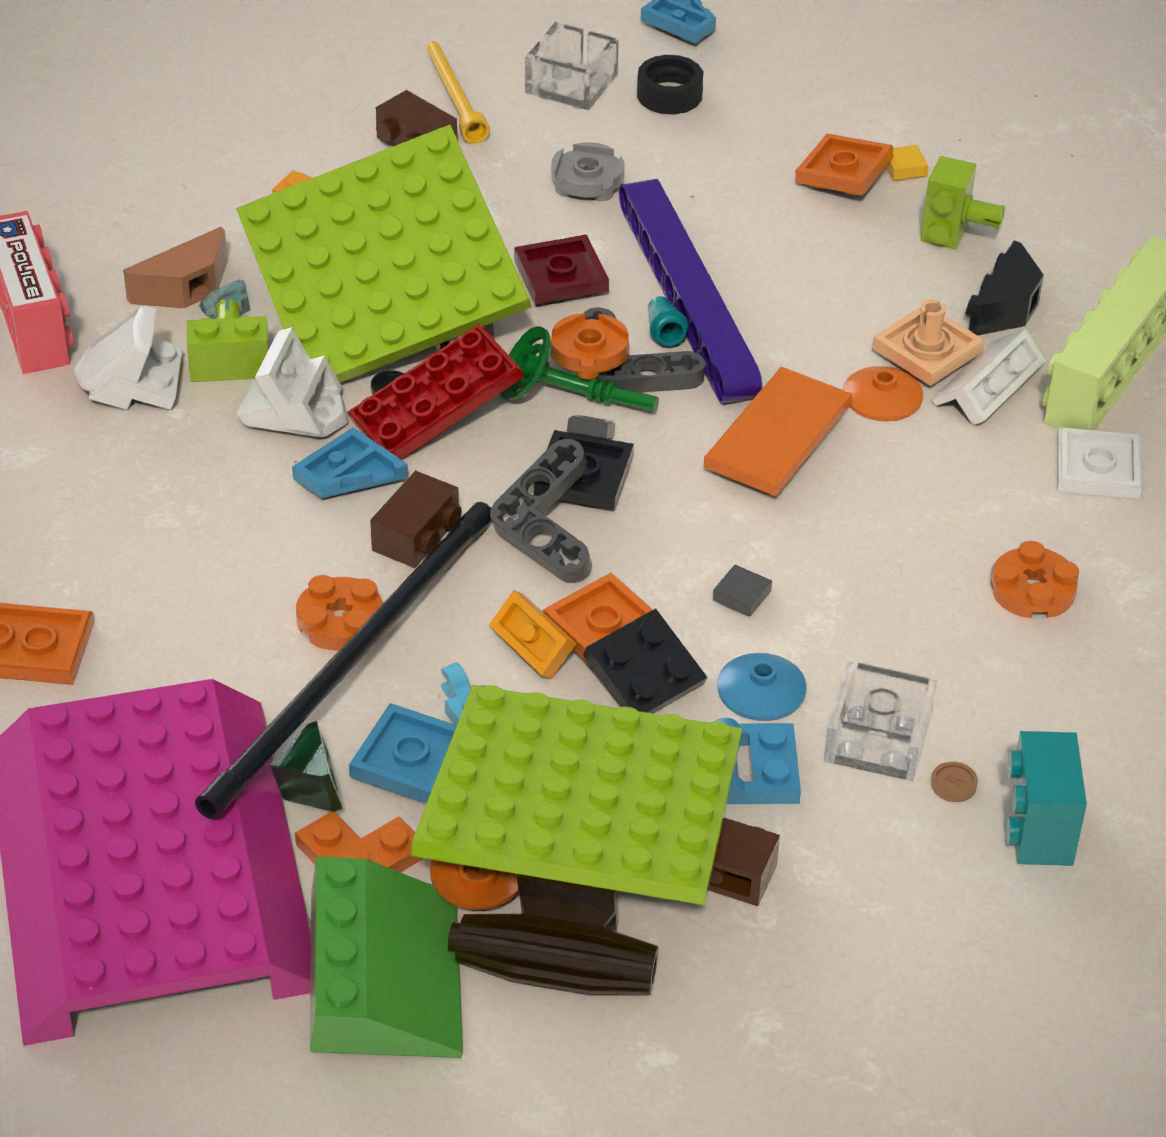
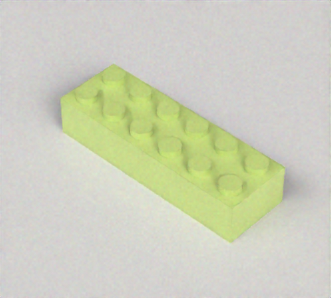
[1042,236,1166,430]

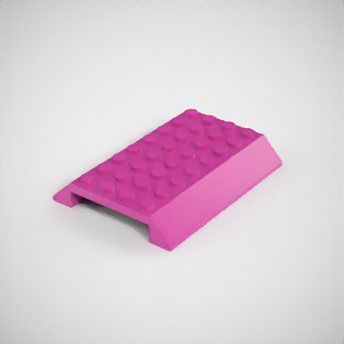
[0,679,311,1046]

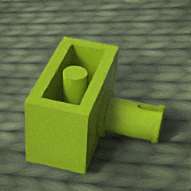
[921,156,1005,250]
[187,299,269,382]

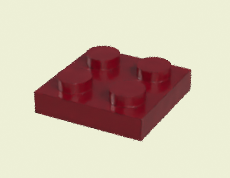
[514,234,609,305]

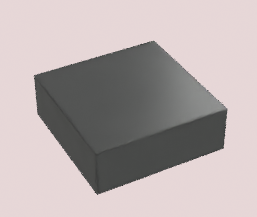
[566,415,616,439]
[713,564,772,616]

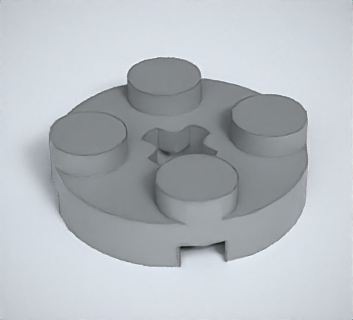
[551,142,624,201]

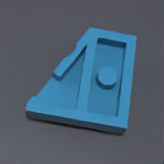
[641,0,716,44]
[292,427,408,498]

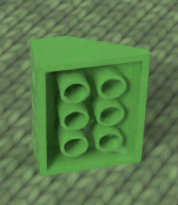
[310,856,463,1058]

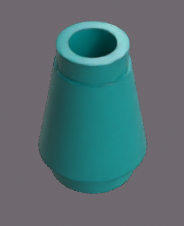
[648,296,688,346]

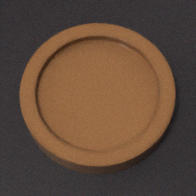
[931,762,978,802]

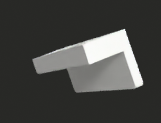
[932,328,1046,425]

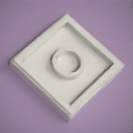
[1057,427,1142,500]

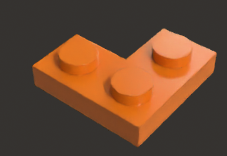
[295,811,424,872]

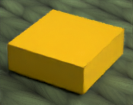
[886,145,929,181]

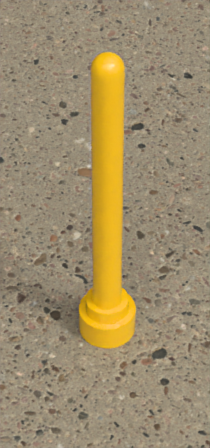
[427,41,490,144]

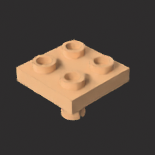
[872,299,985,386]

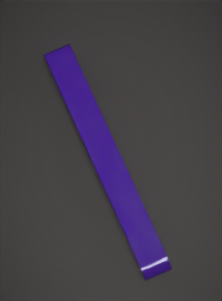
[619,179,762,404]

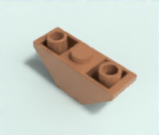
[123,227,228,308]

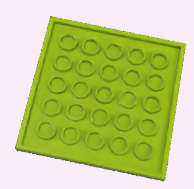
[236,125,531,383]
[411,685,742,905]

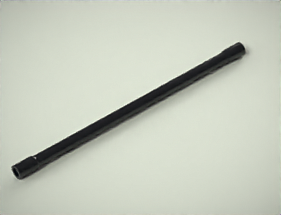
[195,502,492,819]

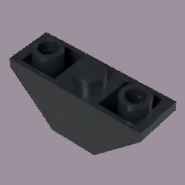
[966,240,1044,336]

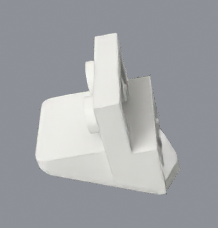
[72,306,183,410]
[237,327,348,437]

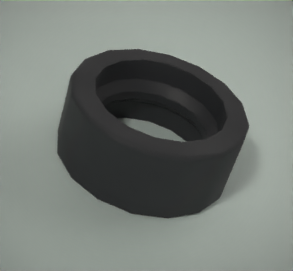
[637,55,704,115]

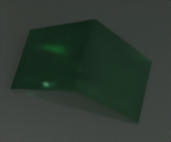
[270,721,343,812]

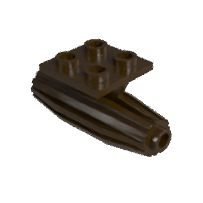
[447,874,659,995]

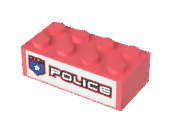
[0,211,74,374]

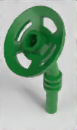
[501,326,659,412]

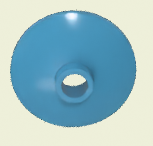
[717,653,806,721]

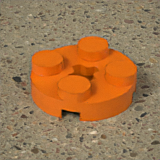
[550,313,629,380]
[991,541,1079,618]
[296,575,383,651]

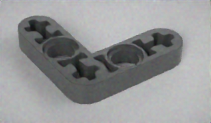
[584,307,705,393]
[490,439,592,583]

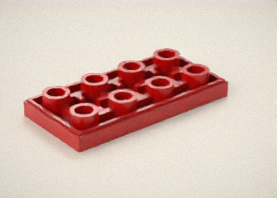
[347,323,524,459]

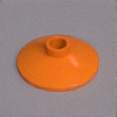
[843,366,923,421]
[430,860,519,910]

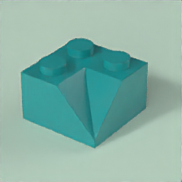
[1006,731,1087,866]

